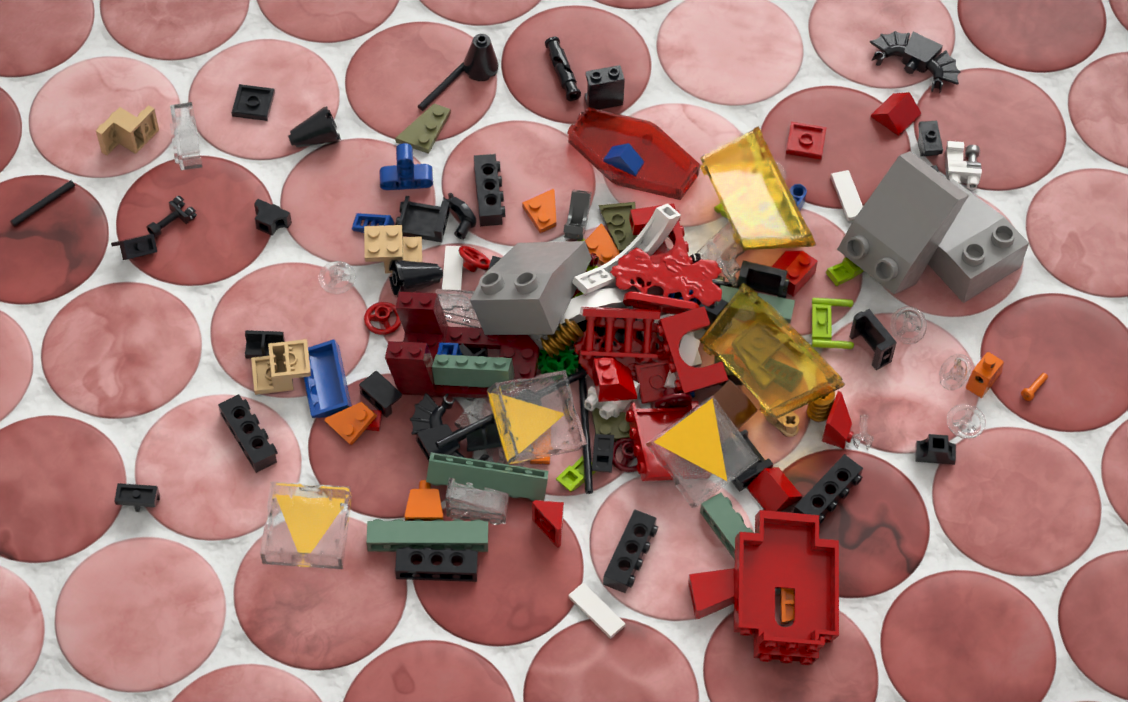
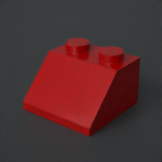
[771,251,818,297]
[592,357,637,402]

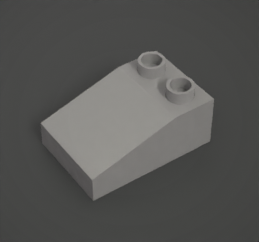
[837,151,969,294]
[928,179,1029,303]
[470,241,592,335]

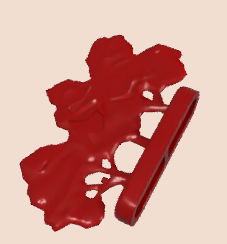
[610,247,722,315]
[574,317,669,382]

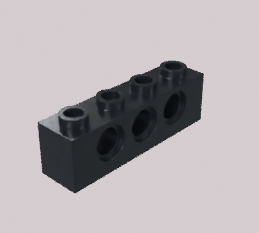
[474,154,506,227]
[218,394,278,473]
[793,454,863,525]
[603,509,658,593]
[395,547,478,582]

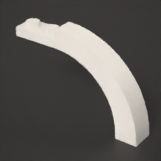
[572,203,681,294]
[528,288,636,349]

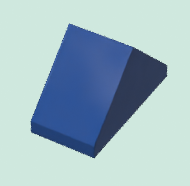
[603,143,644,177]

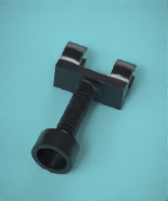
[146,196,197,238]

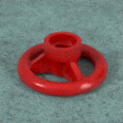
[458,246,491,272]
[364,302,401,335]

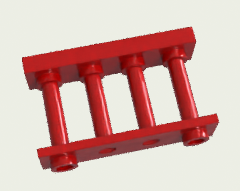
[578,307,660,361]

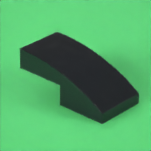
[592,434,614,473]

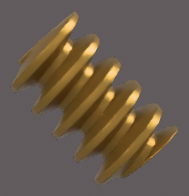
[540,319,584,358]
[807,383,835,422]

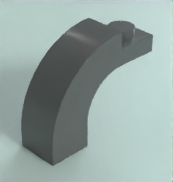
[564,189,592,240]

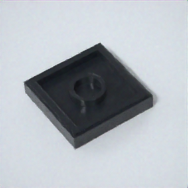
[231,84,275,121]

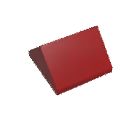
[871,92,921,136]
[747,467,803,512]
[532,500,564,548]

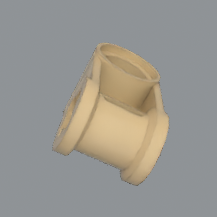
[764,400,800,437]

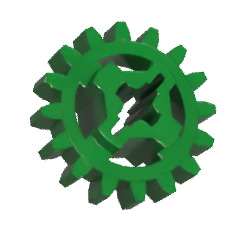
[537,345,579,382]

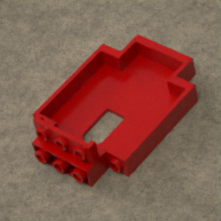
[734,510,839,665]

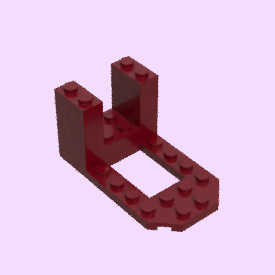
[385,292,540,399]

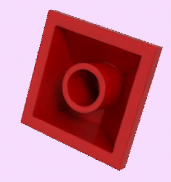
[822,391,854,449]

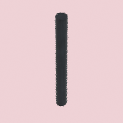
[418,62,464,111]
[10,180,75,227]

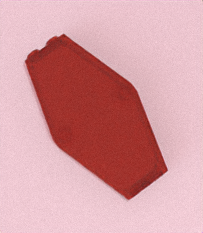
[567,107,700,200]

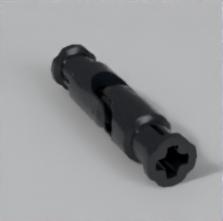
[545,36,581,101]

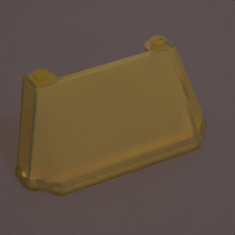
[700,126,816,250]
[700,283,845,419]

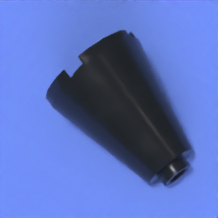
[463,34,499,81]
[288,106,341,148]
[389,259,443,297]

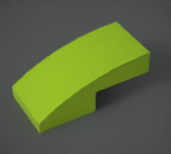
[826,257,864,286]
[556,456,596,492]

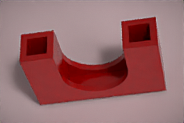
[629,203,693,265]
[656,306,728,394]

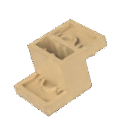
[96,105,159,155]
[364,225,422,273]
[251,339,311,395]

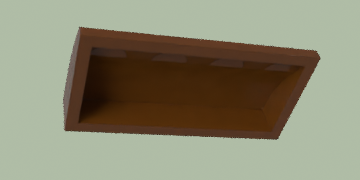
[702,380,758,446]

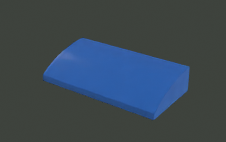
[304,339,352,418]

